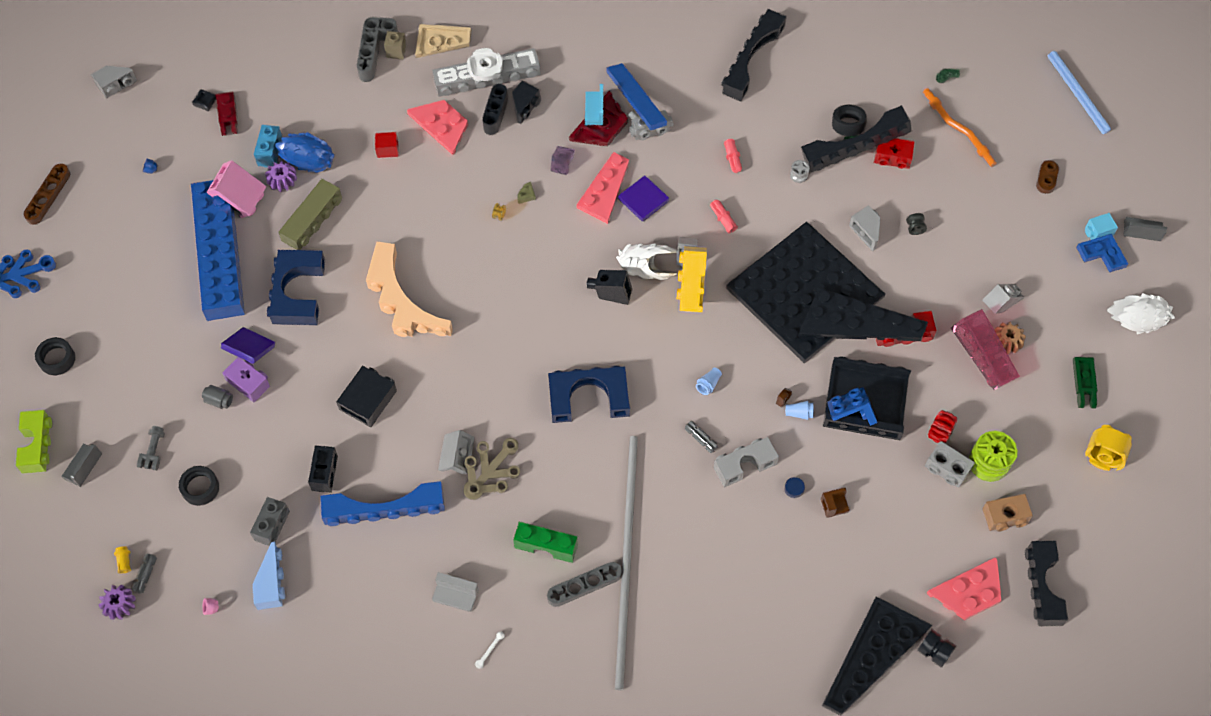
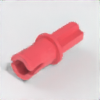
[724,139,742,173]
[710,199,738,234]

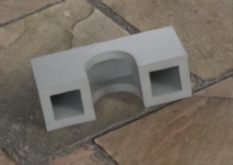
[714,437,779,488]

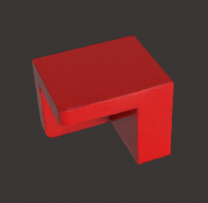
[375,132,399,158]

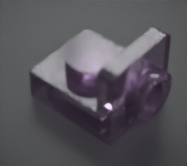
[550,146,575,175]

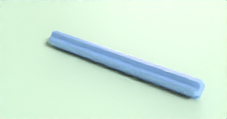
[1048,51,1111,134]

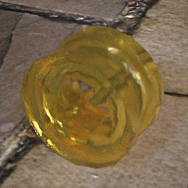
[492,203,506,221]

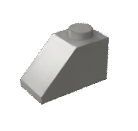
[849,205,880,251]

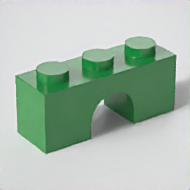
[513,522,578,563]

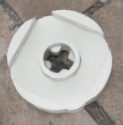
[467,48,503,81]

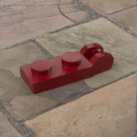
[216,92,238,136]

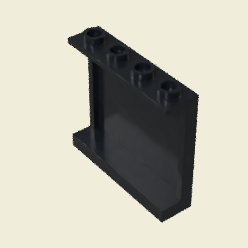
[823,356,911,441]

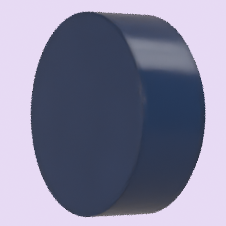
[784,477,805,498]

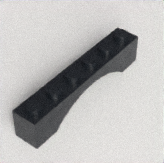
[721,9,787,102]
[801,105,912,173]

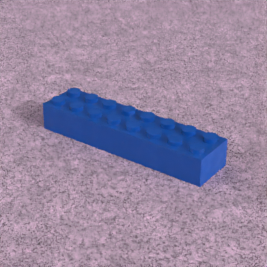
[191,180,245,321]

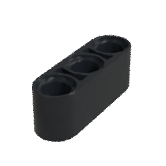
[482,83,508,135]

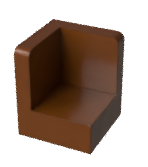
[821,488,849,518]

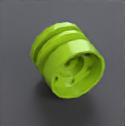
[969,431,1018,482]

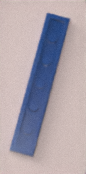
[606,63,667,130]

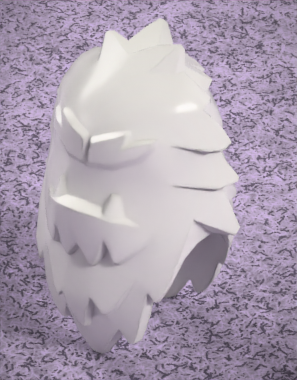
[616,244,678,280]
[1107,293,1175,334]

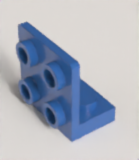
[827,387,877,426]

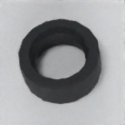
[832,104,867,137]
[35,337,75,376]
[179,466,219,506]

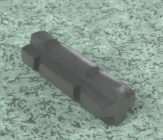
[685,421,718,453]
[132,553,157,593]

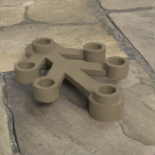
[463,438,520,500]

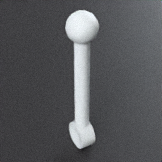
[475,631,505,669]

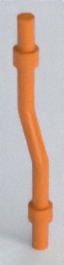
[923,88,997,167]

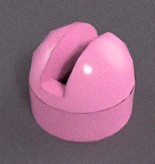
[202,598,219,615]

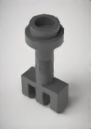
[137,426,165,471]

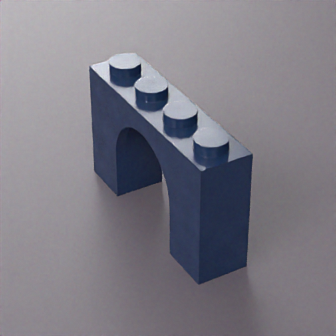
[267,250,325,325]
[548,365,630,423]

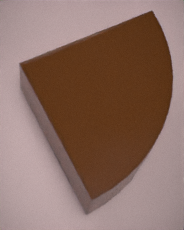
[776,388,792,408]

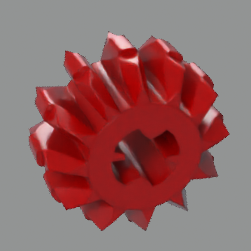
[928,410,957,443]

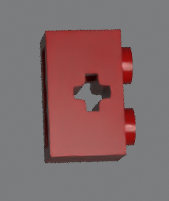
[874,138,915,169]

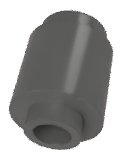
[202,385,233,409]

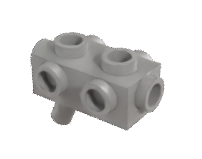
[629,110,673,140]

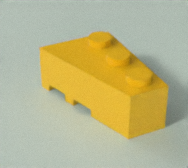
[676,246,707,312]

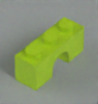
[16,410,52,474]

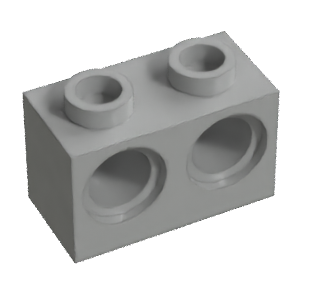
[925,441,975,488]

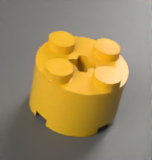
[1085,425,1132,471]

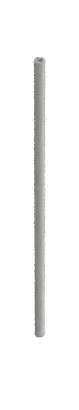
[615,436,638,690]

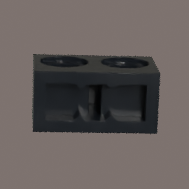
[308,445,338,493]

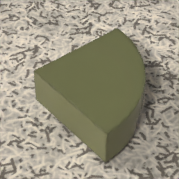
[517,181,536,204]

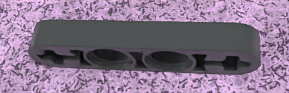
[547,562,622,607]

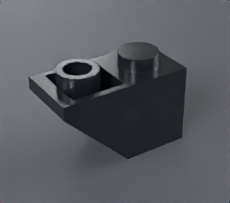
[512,80,541,124]

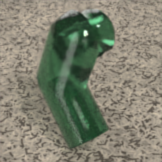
[936,68,960,84]

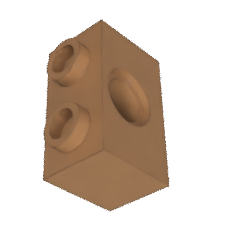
[982,494,1033,532]

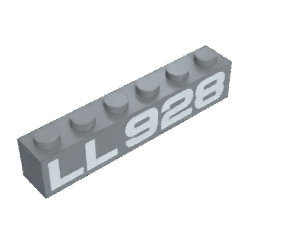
[432,48,540,97]

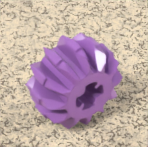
[265,160,297,192]
[99,584,136,620]

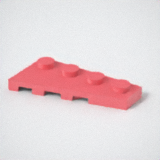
[577,152,629,224]

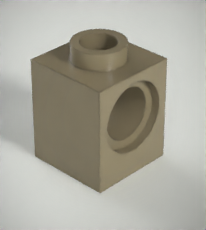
[384,31,407,60]

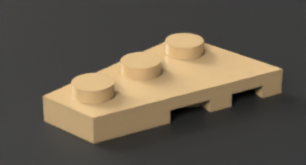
[415,24,471,58]

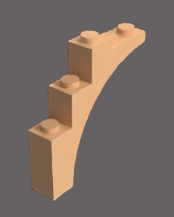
[366,241,453,337]

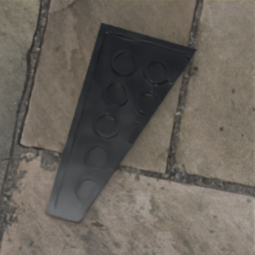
[798,288,928,341]
[822,596,933,716]

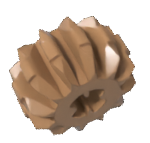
[992,321,1026,355]

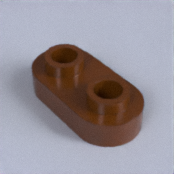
[1036,160,1059,194]

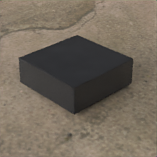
[192,89,216,111]

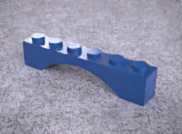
[320,481,445,526]

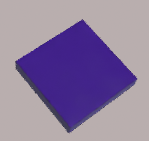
[618,175,669,222]
[221,327,275,364]

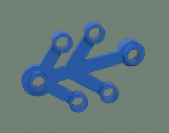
[0,249,56,298]

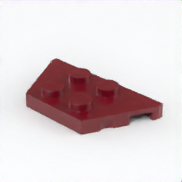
[569,91,628,147]

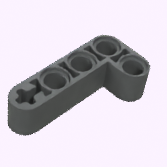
[357,17,398,82]

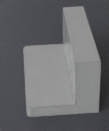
[438,430,474,475]
[432,572,479,612]

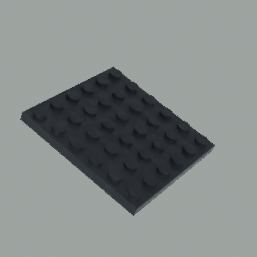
[726,221,885,364]

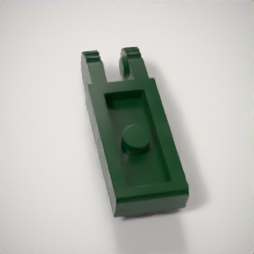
[1073,357,1098,409]

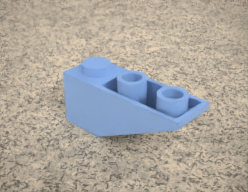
[252,542,285,610]

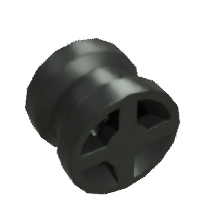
[906,213,927,235]

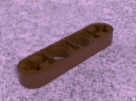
[23,163,71,225]

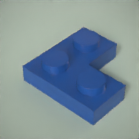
[1076,234,1128,273]

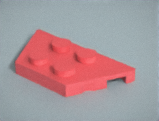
[407,100,468,155]
[927,557,1001,620]

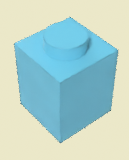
[1085,213,1118,240]

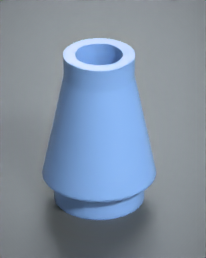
[696,367,722,395]
[786,401,814,420]

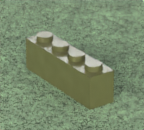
[278,179,342,250]

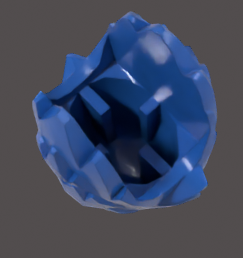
[275,132,335,172]

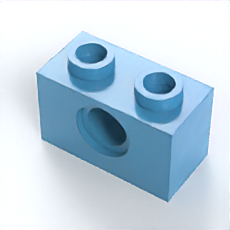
[254,125,283,167]

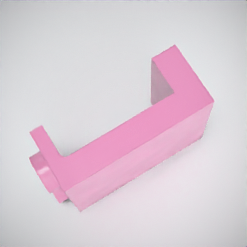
[207,160,266,218]

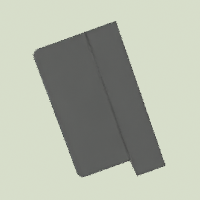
[1124,217,1167,242]
[61,443,102,487]

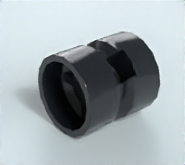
[917,629,957,668]

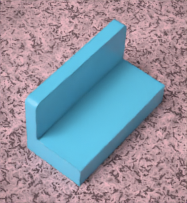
[585,84,603,125]

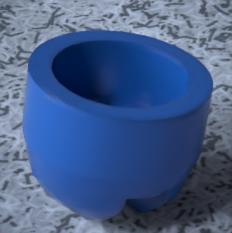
[143,158,157,174]

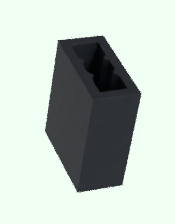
[336,365,397,427]

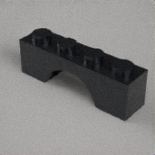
[1025,541,1068,626]

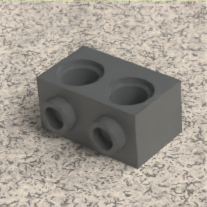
[250,497,290,546]

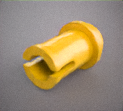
[114,546,131,574]

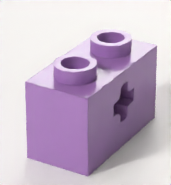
[222,357,270,402]

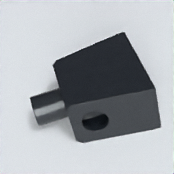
[587,270,633,305]

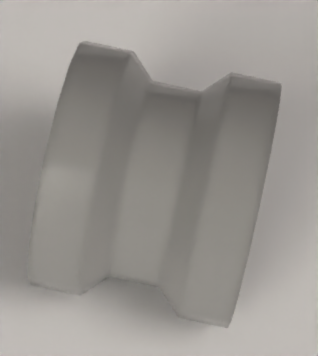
[790,160,810,183]

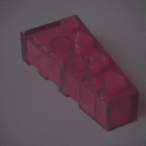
[950,309,1020,390]

